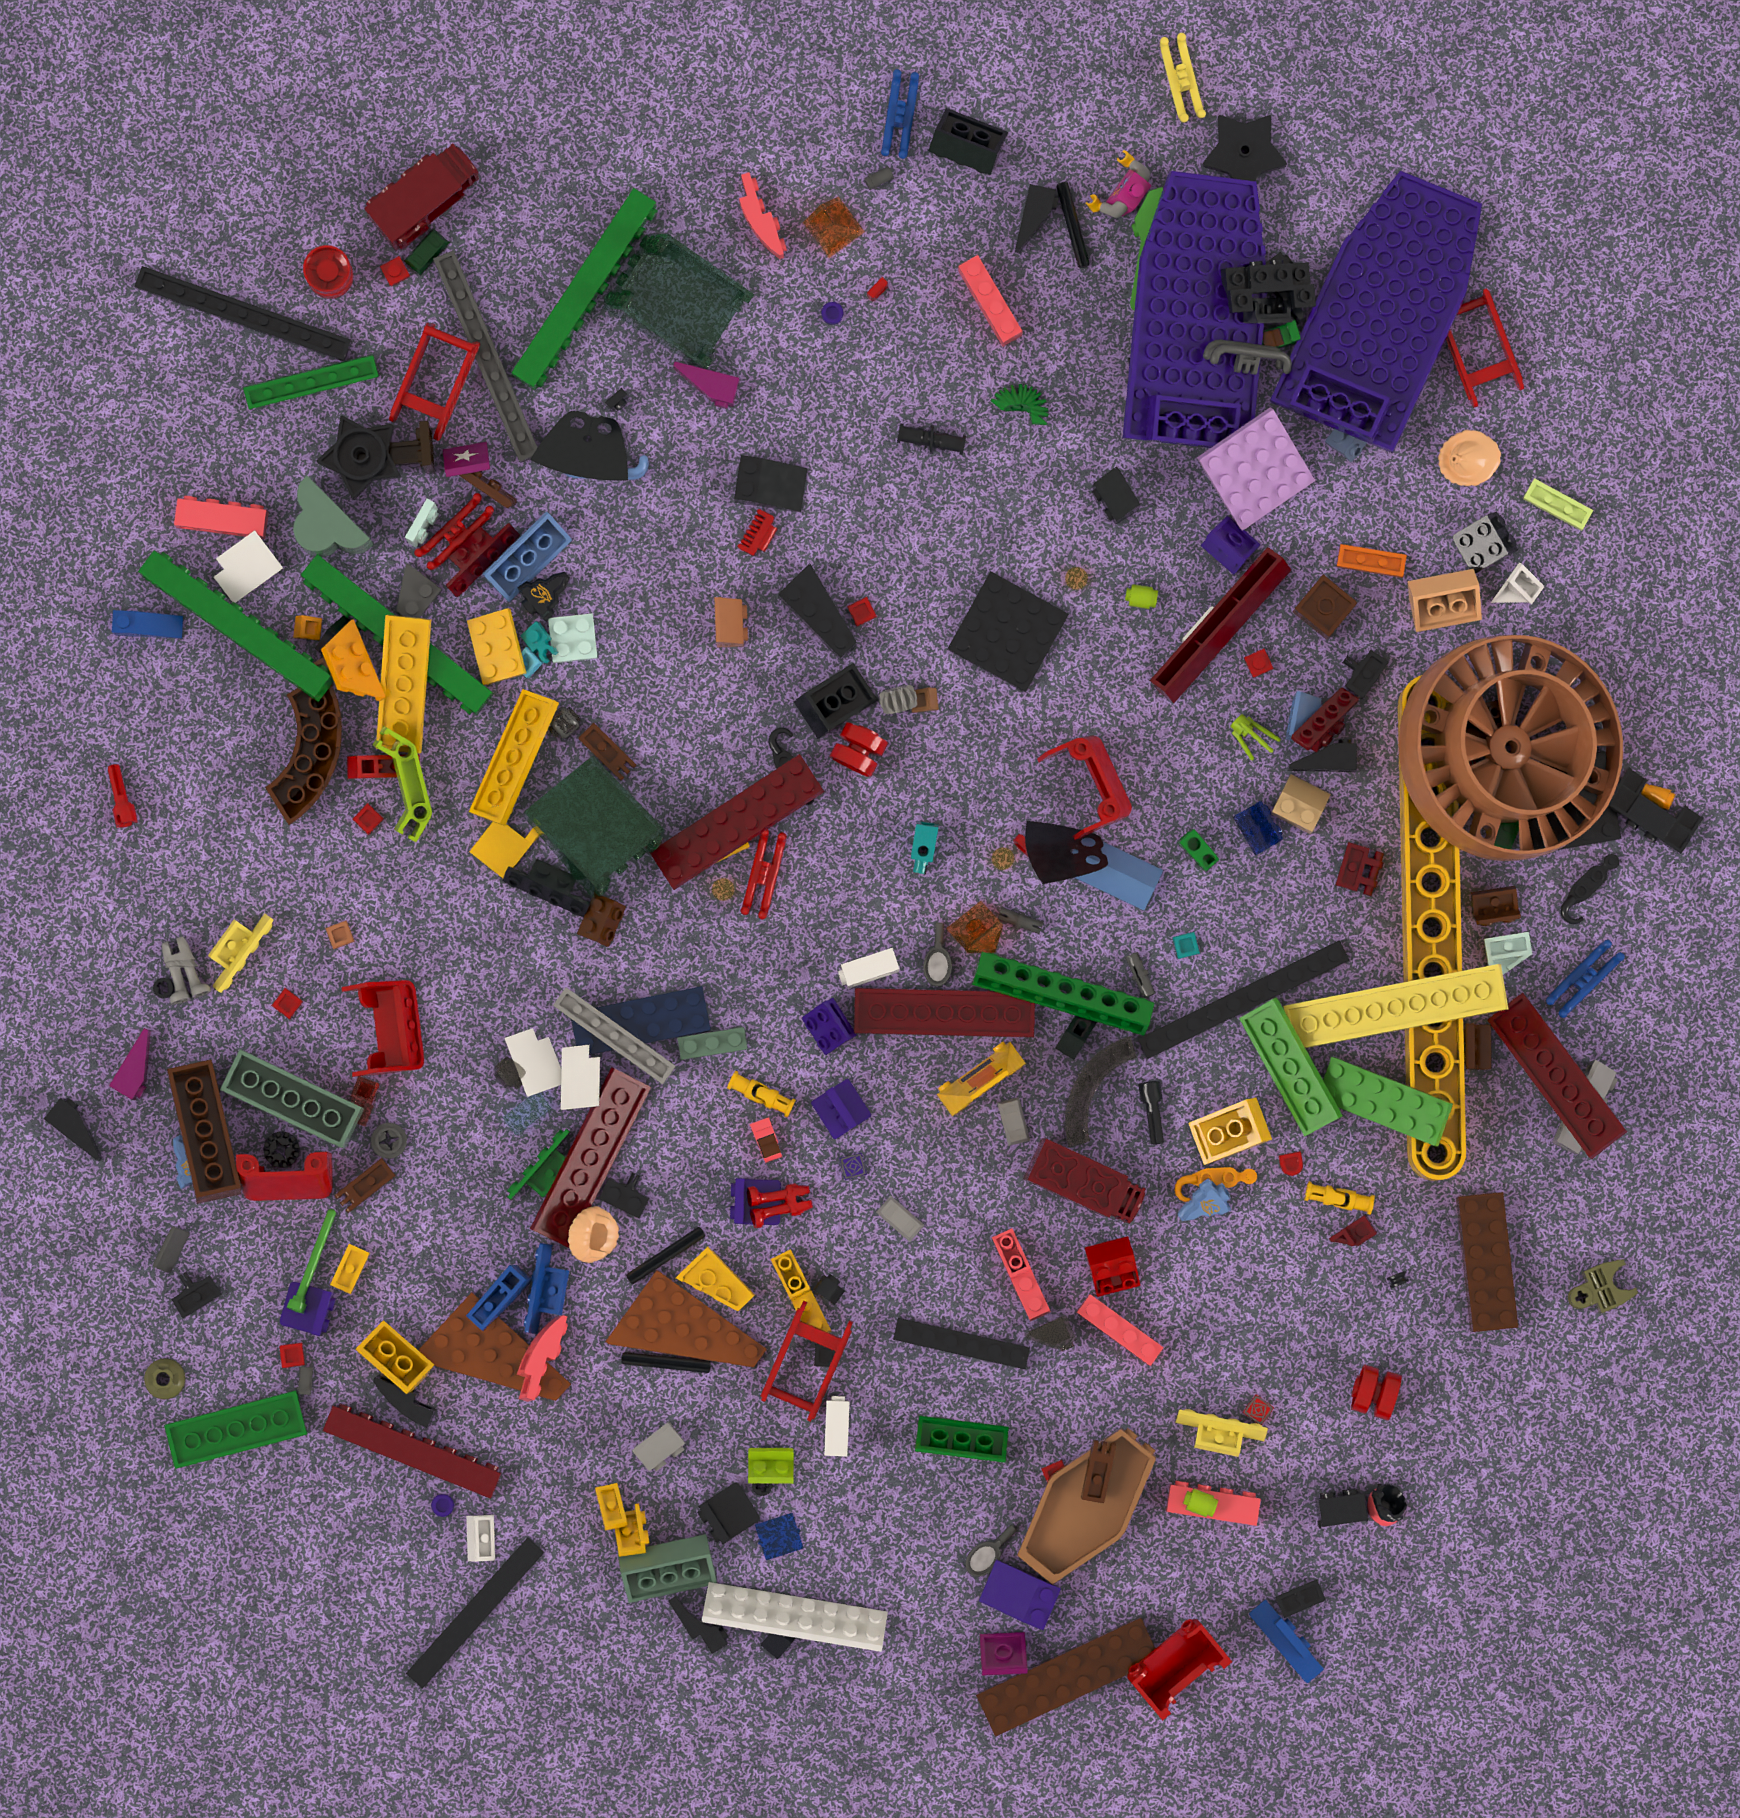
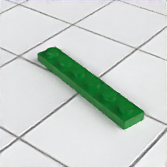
[243,354,379,409]

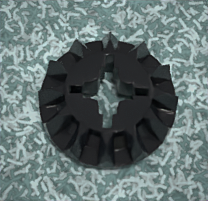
[263,1131,300,1168]

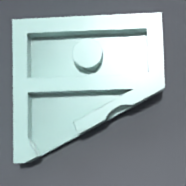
[1483,932,1532,975]

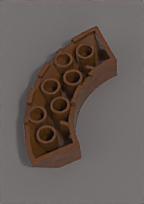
[265,685,342,825]

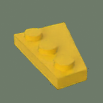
[676,1246,755,1311]

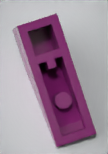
[673,361,740,409]
[109,1028,151,1101]

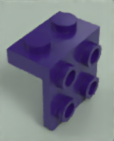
[730,1178,781,1225]
[280,1282,336,1336]

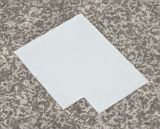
[214,530,283,603]
[504,1028,561,1097]
[561,1045,600,1110]

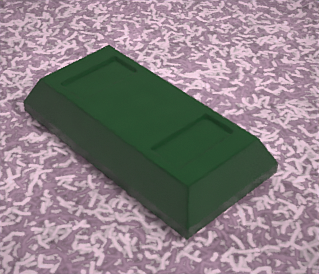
[404,228,450,276]

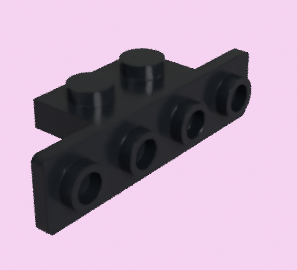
[503,859,590,917]

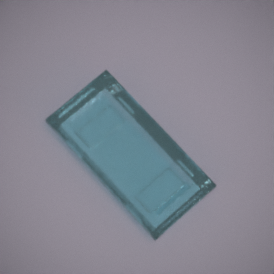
[502,1093,552,1135]

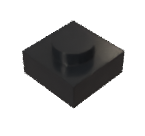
[605,388,628,412]
[814,1344,836,1367]

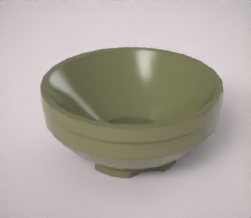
[144,1358,186,1400]

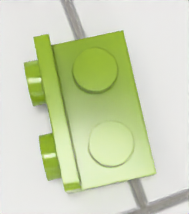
[748,1448,794,1484]

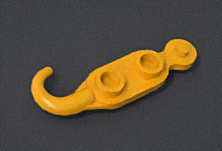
[1174,1167,1257,1202]

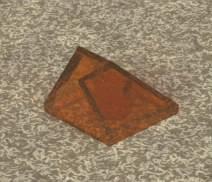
[803,197,865,258]
[946,901,1003,953]

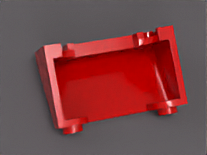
[236,1152,333,1201]
[1127,1619,1232,1721]

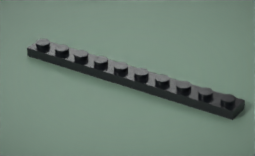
[134,266,352,361]
[1138,940,1349,1059]

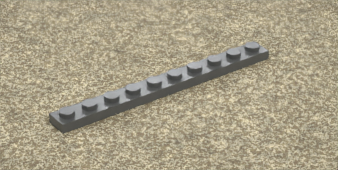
[433,250,538,463]

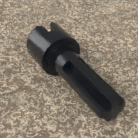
[1138,1081,1164,1145]

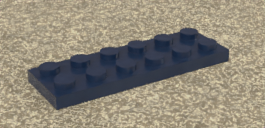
[571,986,711,1055]

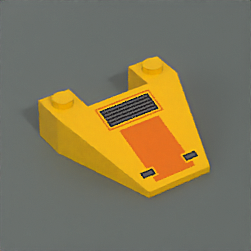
[937,1041,1026,1117]

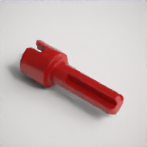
[108,764,138,828]

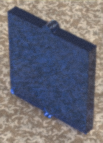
[755,1513,804,1560]

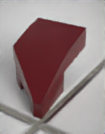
[1329,1214,1377,1246]

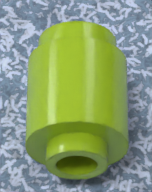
[1125,584,1158,609]
[1183,1488,1218,1517]

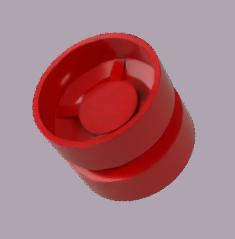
[303,245,354,299]
[829,722,888,778]
[1351,1364,1402,1421]

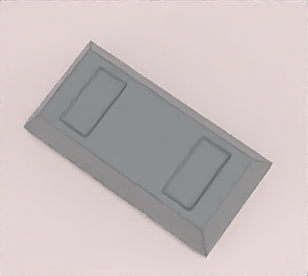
[997,1097,1030,1146]
[876,1196,924,1242]

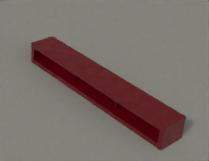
[1150,547,1291,703]
[323,1403,502,1499]

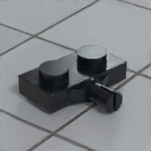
[1342,650,1389,699]
[599,1172,650,1219]
[171,1271,222,1319]

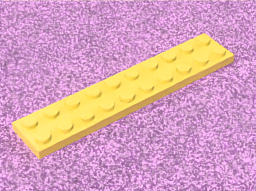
[1283,964,1508,1048]

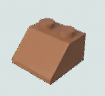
[714,597,748,648]

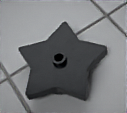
[1202,115,1287,181]
[317,415,401,500]

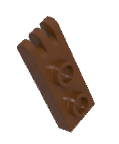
[459,471,517,508]
[578,723,637,781]
[334,1158,396,1213]
[1081,1440,1116,1503]

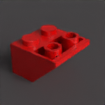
[1085,1236,1141,1297]

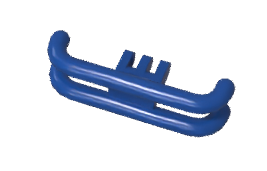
[881,69,919,159]
[1546,939,1625,1018]

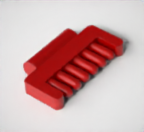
[738,509,777,556]

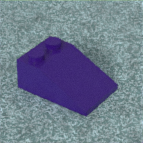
[979,1559,1061,1630]

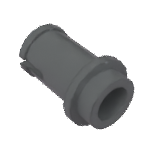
[864,166,894,190]
[296,1367,314,1395]

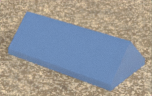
[483,511,572,602]
[1072,838,1163,911]

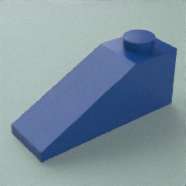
[112,610,183,639]
[466,1265,532,1331]

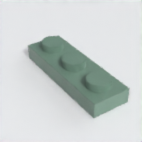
[677,1027,748,1060]

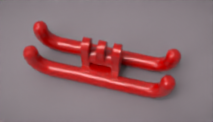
[414,493,494,570]
[741,829,787,920]

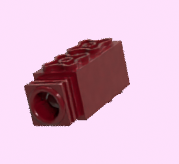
[364,143,479,251]
[1023,1138,1146,1224]

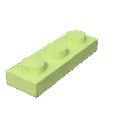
[1523,478,1593,531]

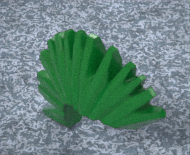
[990,384,1049,425]

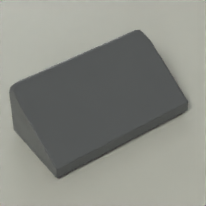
[153,1226,190,1273]

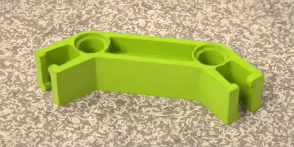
[373,726,432,842]

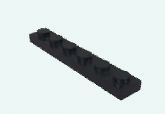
[893,1318,1030,1369]

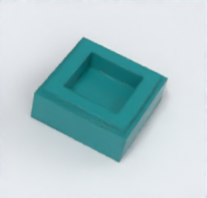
[1172,932,1200,959]

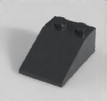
[734,455,808,512]
[794,663,878,739]

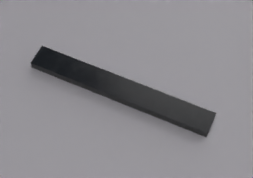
[406,1537,545,1689]

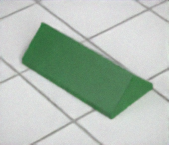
[915,1416,1009,1463]

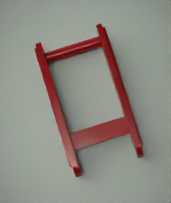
[1446,288,1524,408]
[389,323,481,441]
[760,1300,853,1422]

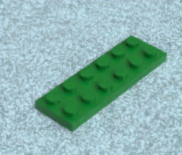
[164,1390,308,1469]

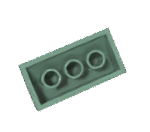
[618,1534,717,1603]

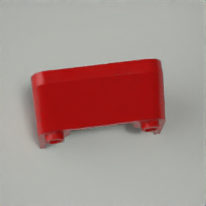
[1037,735,1132,840]
[341,980,424,1077]

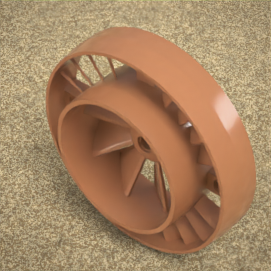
[1399,635,1623,861]

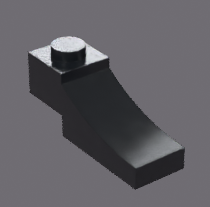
[668,1595,729,1654]

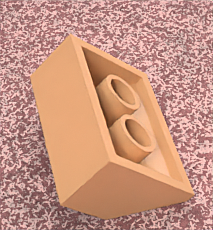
[1408,569,1482,632]

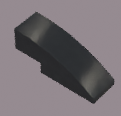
[373,1375,437,1428]

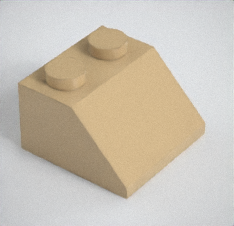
[1270,774,1331,834]

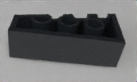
[778,563,857,661]

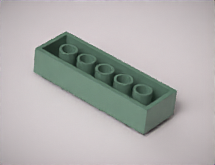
[220,1049,364,1149]

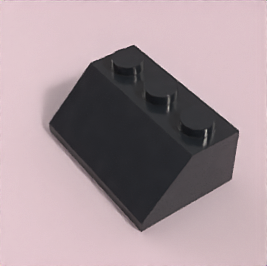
[928,108,1008,175]

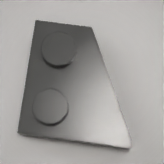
[396,563,442,618]

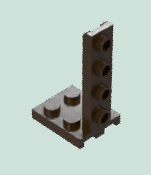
[357,421,436,474]

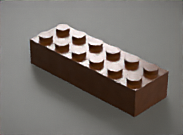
[167,1059,241,1204]
[1456,1192,1518,1332]

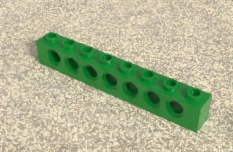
[972,952,1154,1036]

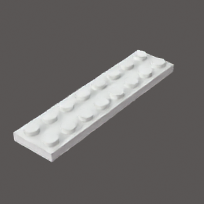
[702,1582,888,1652]

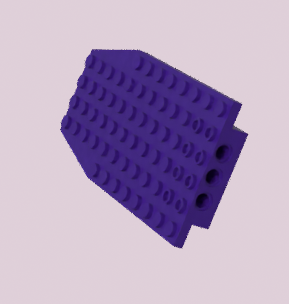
[1123,171,1267,448]
[1270,171,1482,453]

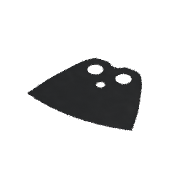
[530,411,628,481]
[1025,821,1108,884]

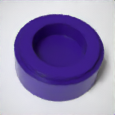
[821,302,844,325]
[431,1494,454,1517]

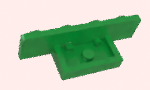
[507,1129,571,1200]

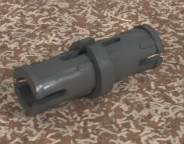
[997,907,1044,935]
[1125,952,1156,998]

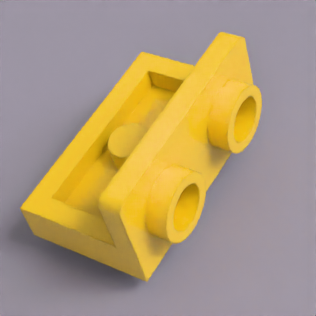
[615,1503,649,1557]

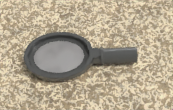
[923,922,952,986]
[965,1524,1017,1577]

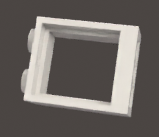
[838,948,899,989]
[824,1396,850,1456]

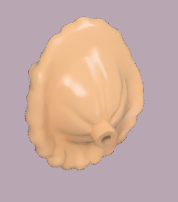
[1438,430,1501,486]
[568,1206,619,1263]

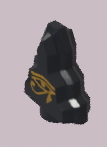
[517,572,570,622]

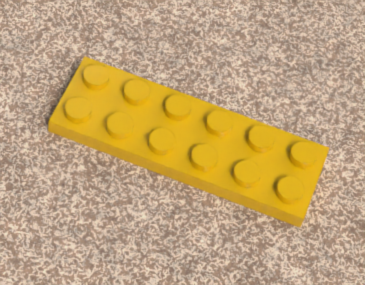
[376,615,431,754]
[469,689,559,826]

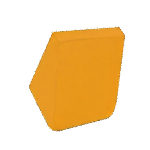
[293,615,322,641]

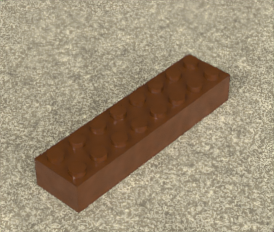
[976,1616,1156,1737]

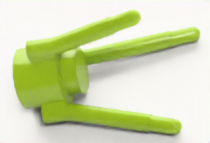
[1230,714,1281,761]

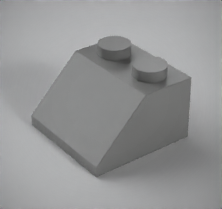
[632,1421,686,1471]

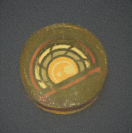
[1065,567,1088,590]
[992,847,1014,870]
[712,878,734,901]

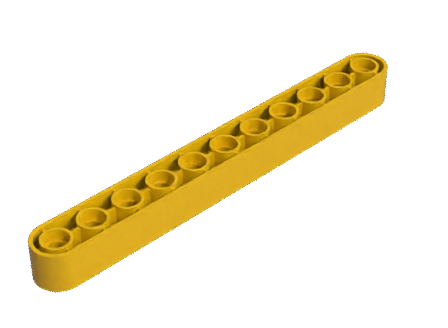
[1398,675,1466,1181]

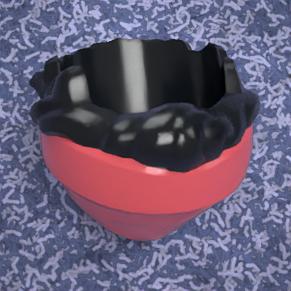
[1367,1483,1407,1526]

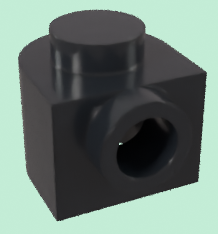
[813,1274,845,1305]

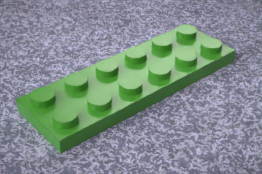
[1239,997,1343,1137]
[1323,1057,1453,1146]

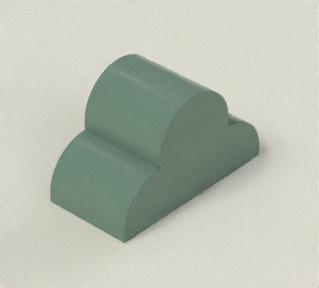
[293,476,374,557]

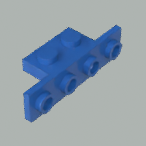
[524,1243,569,1334]
[1249,1599,1324,1683]

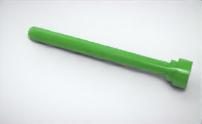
[287,1209,336,1314]

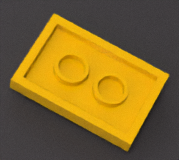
[467,608,527,685]

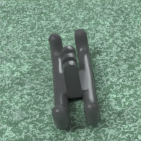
[1203,339,1292,375]

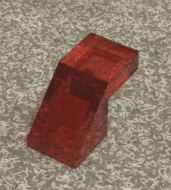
[350,1076,380,1127]

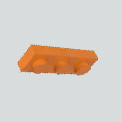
[1336,544,1407,578]

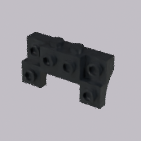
[1221,259,1316,313]
[1608,767,1704,855]

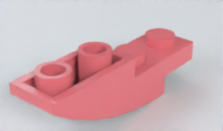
[739,172,787,259]
[992,1228,1051,1321]
[517,1315,568,1402]

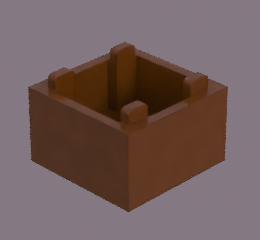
[1293,574,1358,640]

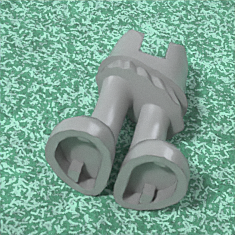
[162,936,211,1005]

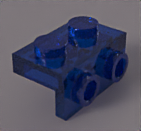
[1233,801,1283,856]

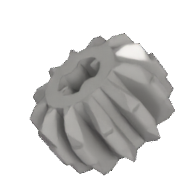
[879,685,917,714]

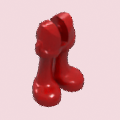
[747,1183,813,1229]

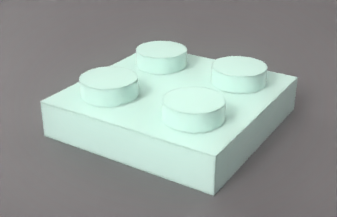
[405,499,439,548]
[548,613,598,663]

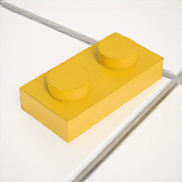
[330,1244,370,1294]
[595,1483,627,1531]

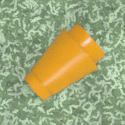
[1641,783,1676,810]

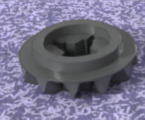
[371,1123,407,1159]

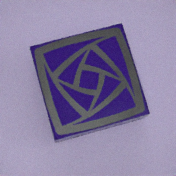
[839,1153,867,1180]

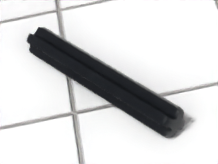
[1056,182,1090,268]
[626,1227,705,1284]
[621,1352,711,1373]

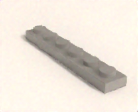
[553,988,676,1084]

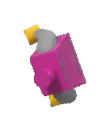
[1086,150,1152,218]

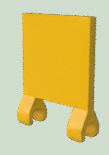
[469,810,541,878]

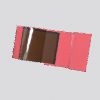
[750,1117,782,1163]

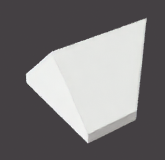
[1491,563,1544,604]

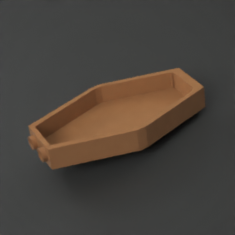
[1017,1427,1156,1585]

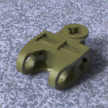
[1568,1259,1638,1314]

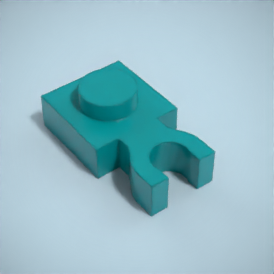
[520,621,559,663]

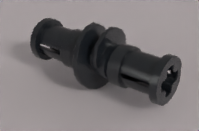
[897,423,966,455]

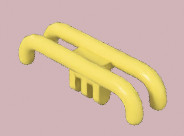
[1160,33,1206,123]

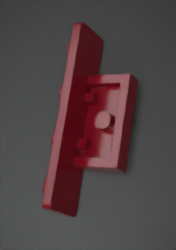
[446,523,520,597]
[1291,687,1359,753]

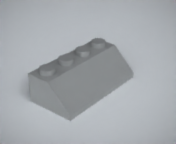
[1552,1060,1618,1154]

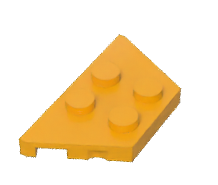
[321,619,386,701]

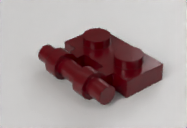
[1335,842,1384,897]

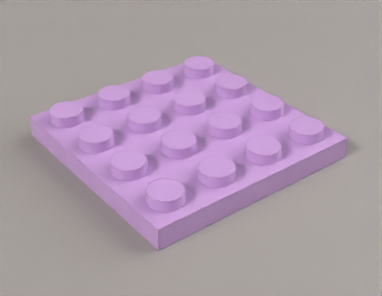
[1197,407,1315,531]

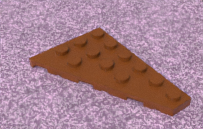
[605,1270,767,1367]
[418,1292,571,1401]

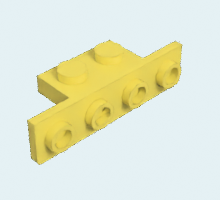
[208,914,274,993]
[1175,1409,1268,1457]

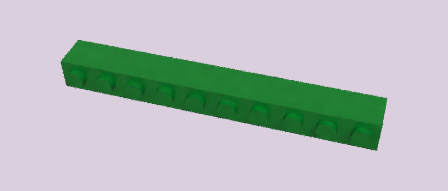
[511,188,658,391]
[138,550,334,702]
[301,554,494,715]

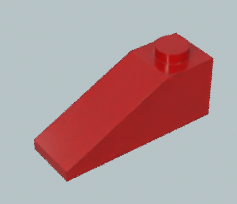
[347,754,420,779]

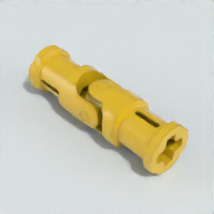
[727,1070,796,1118]
[1304,1181,1375,1215]

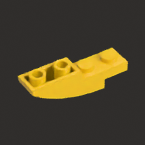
[770,1249,832,1342]

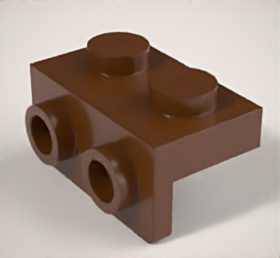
[1471,886,1521,926]
[577,893,626,947]
[1463,1023,1492,1070]

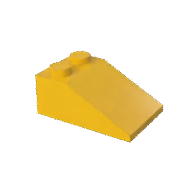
[1188,1097,1272,1165]

